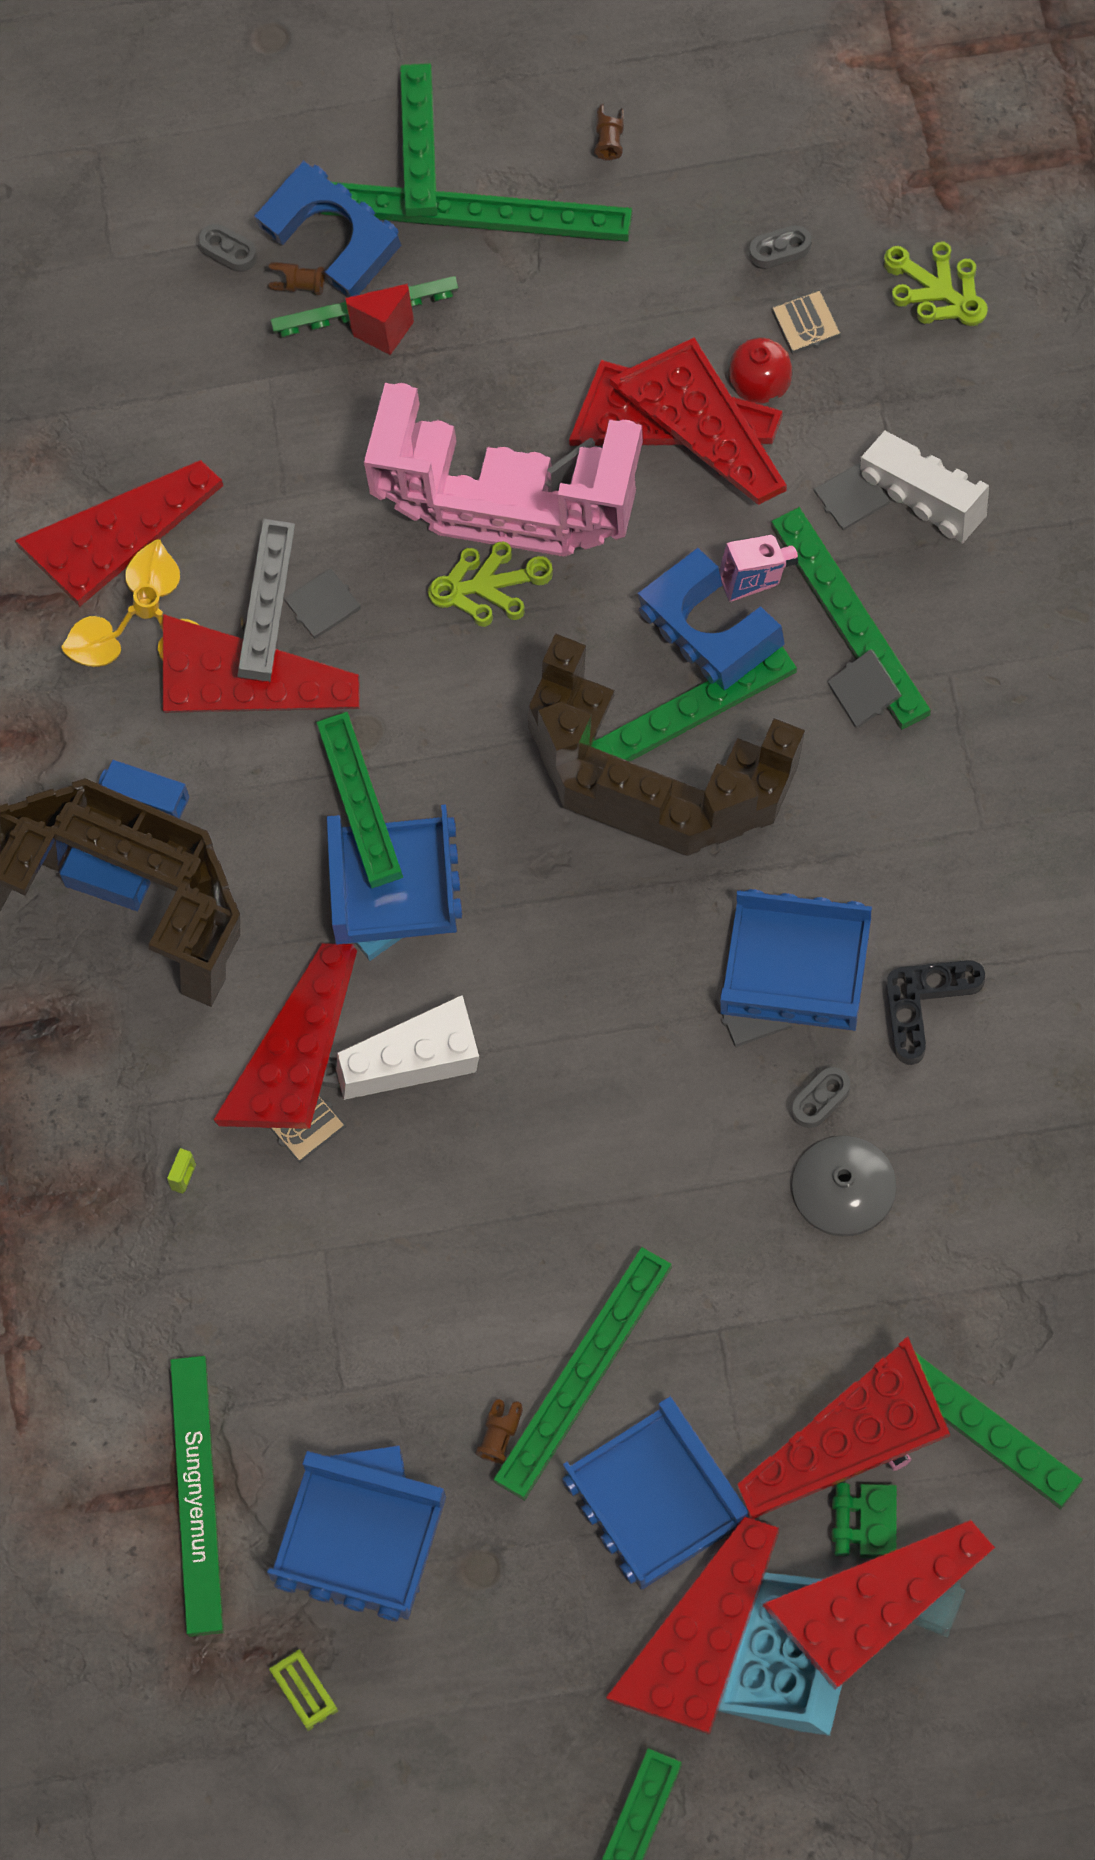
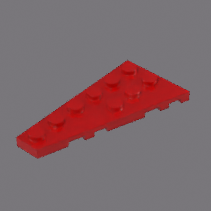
[609,337,787,505]
[569,360,783,446]
[15,460,224,607]
[163,614,360,713]
[214,943,358,1129]
[737,1336,951,1519]
[606,1517,780,1735]
[762,1520,995,1690]

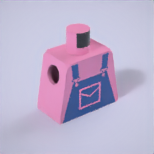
[719,535,798,602]

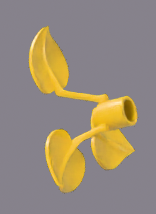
[62,539,199,667]

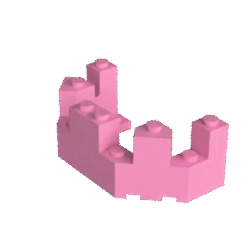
[364,383,643,557]

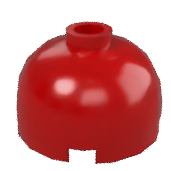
[729,337,792,404]

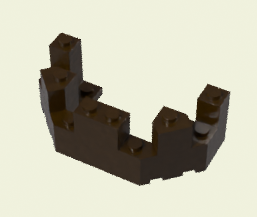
[528,633,805,856]
[0,778,240,1007]

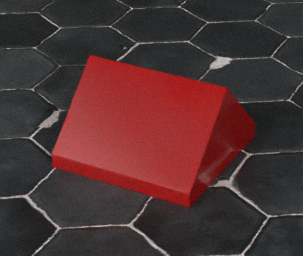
[345,284,414,355]

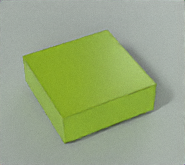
[167,1148,196,1194]

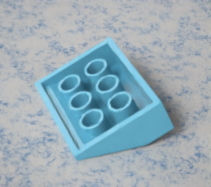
[718,1573,842,1735]

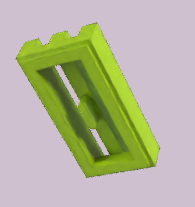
[269,1649,338,1731]

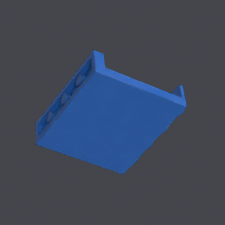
[327,804,462,945]
[720,889,872,1031]
[562,1396,749,1590]
[268,1451,446,1622]

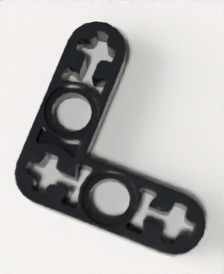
[887,960,985,1065]

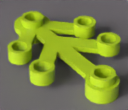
[884,242,988,326]
[428,541,553,627]

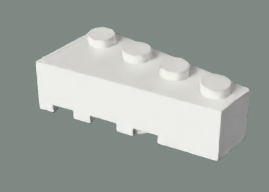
[860,431,989,544]
[336,996,479,1100]

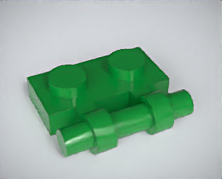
[832,1483,897,1558]

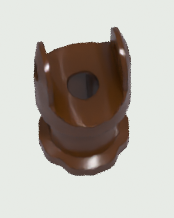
[595,104,624,161]
[268,262,325,295]
[475,1399,523,1464]

